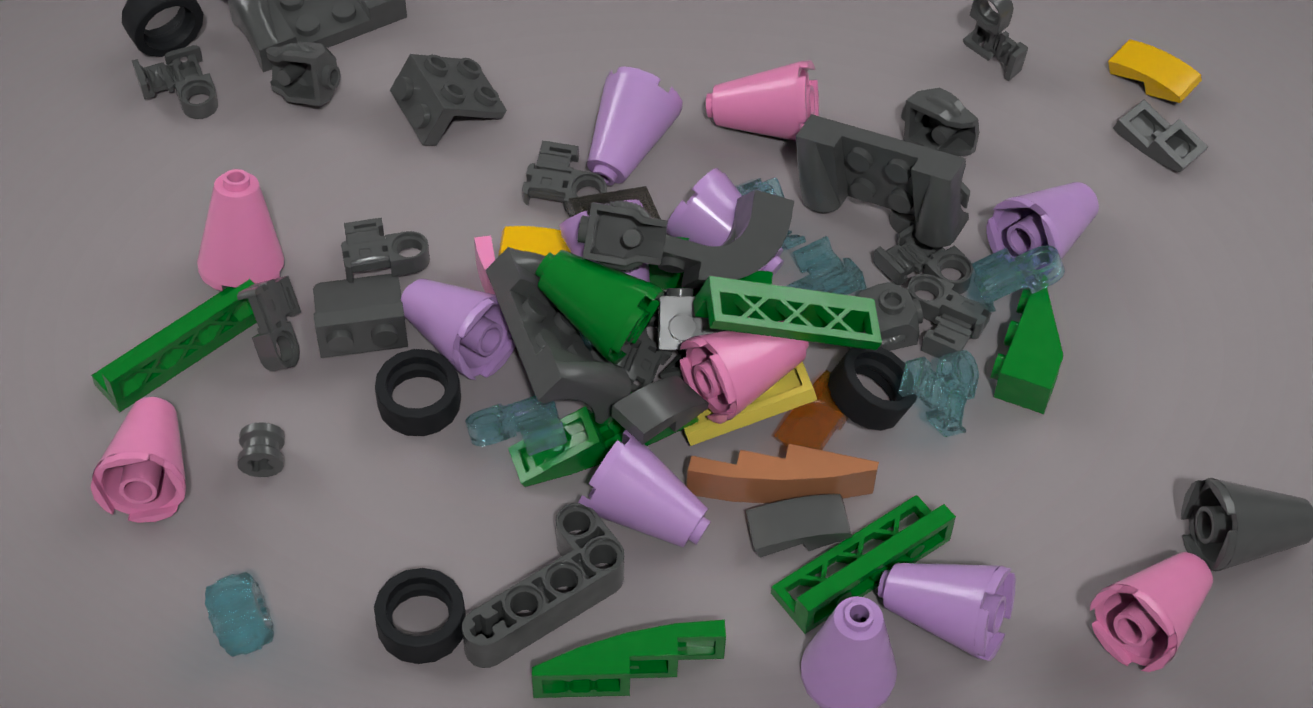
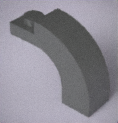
[658,189,794,289]

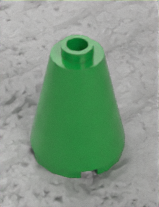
[535,250,665,365]

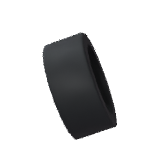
[121,0,204,57]
[828,346,918,431]
[375,349,461,437]
[374,568,466,664]

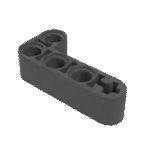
[462,503,624,668]

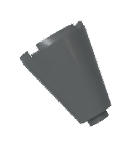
[1181,478,1313,571]

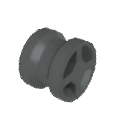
[237,422,285,477]

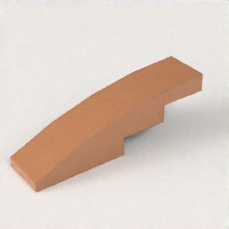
[687,444,879,504]

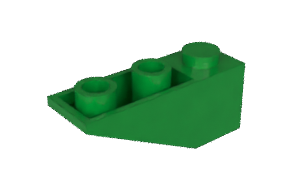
[990,274,1064,414]

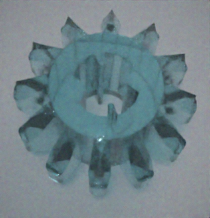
[204,572,274,657]

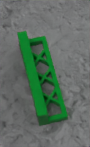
[693,276,882,350]
[91,279,257,413]
[771,495,956,634]

